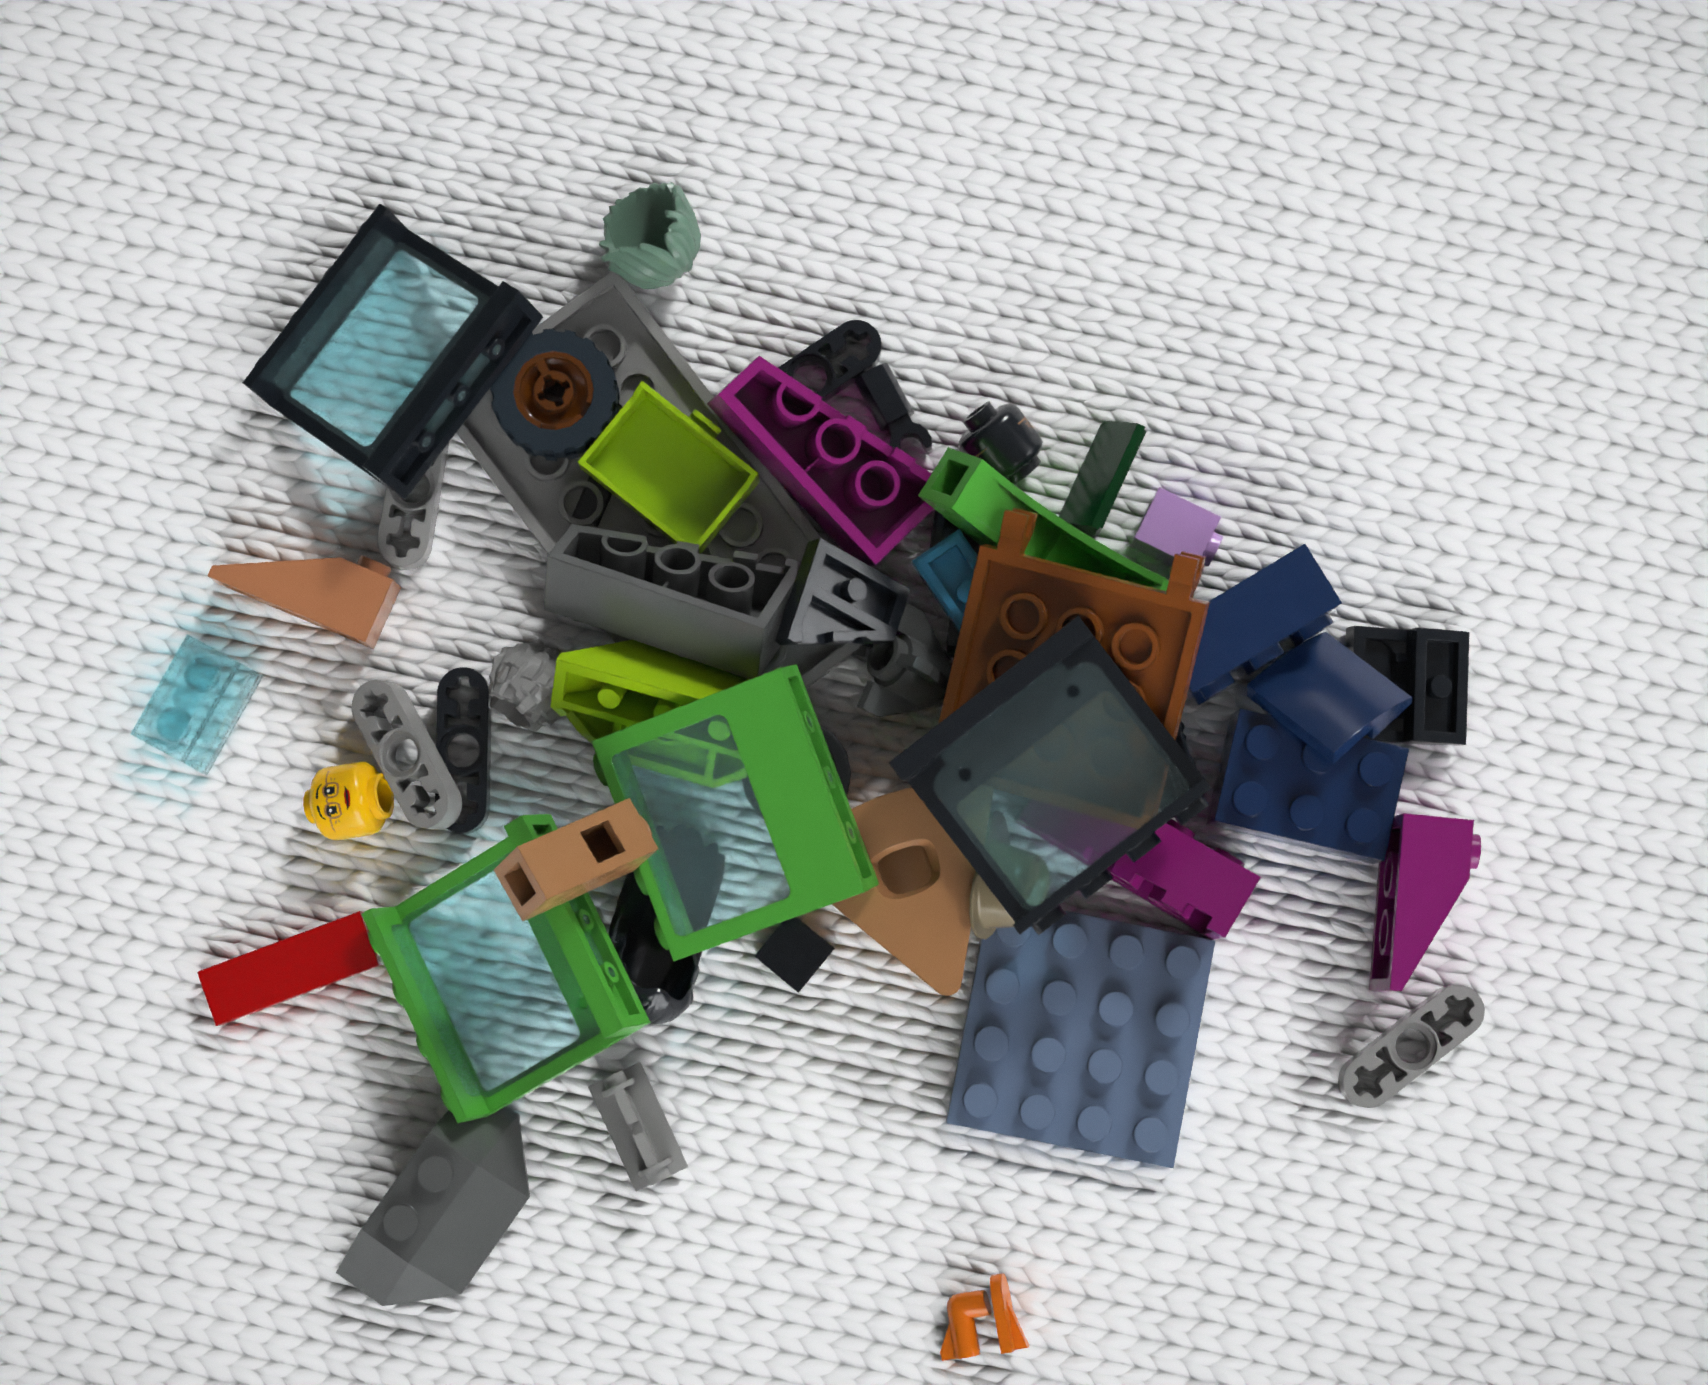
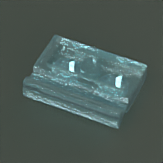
[131,634,263,775]

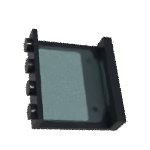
[242,204,543,500]
[888,616,1212,935]

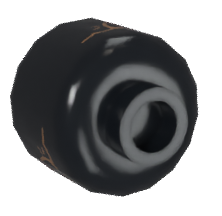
[958,401,1043,485]

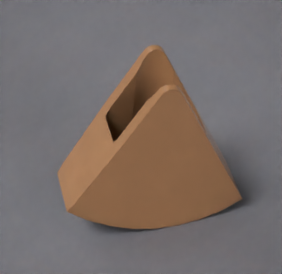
[832,785,994,996]

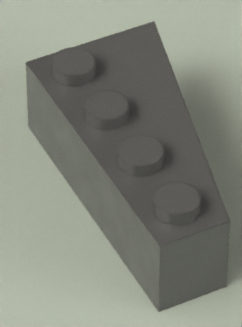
[544,524,801,679]

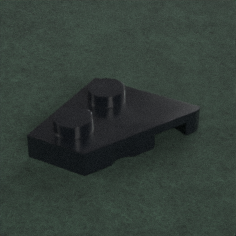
[775,538,910,645]

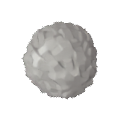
[489,640,561,732]

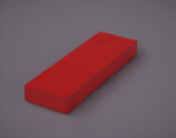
[197,911,382,1026]

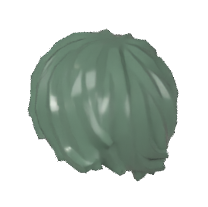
[599,182,701,289]

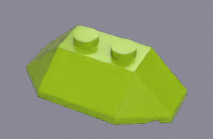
[550,640,750,788]

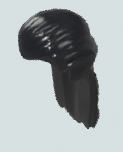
[608,824,726,1025]

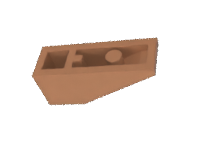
[207,555,401,649]

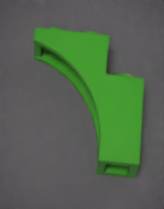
[918,447,1169,591]

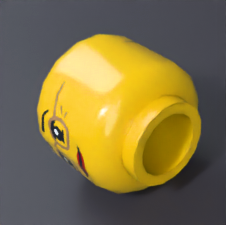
[303,761,394,840]

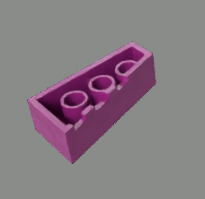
[707,356,934,567]
[1015,798,1261,940]

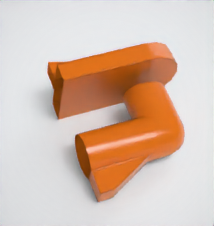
[940,1273,1029,1361]

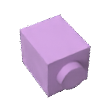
[1129,487,1223,567]

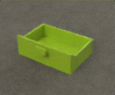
[578,381,760,554]

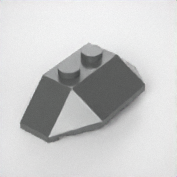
[336,1106,530,1306]

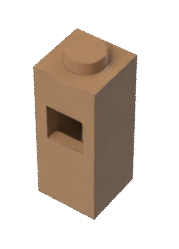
[494,798,659,922]

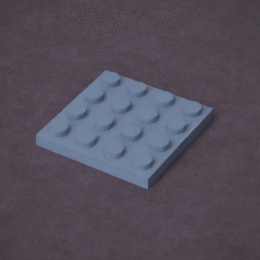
[946,911,1215,1168]

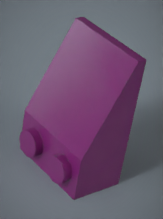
[1369,813,1481,991]

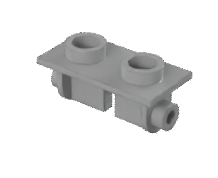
[588,1062,688,1192]

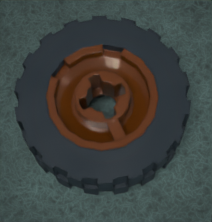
[490,328,620,461]

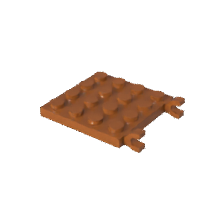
[938,508,1210,829]

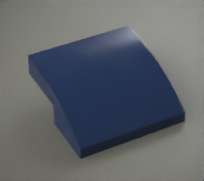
[1247,632,1412,764]

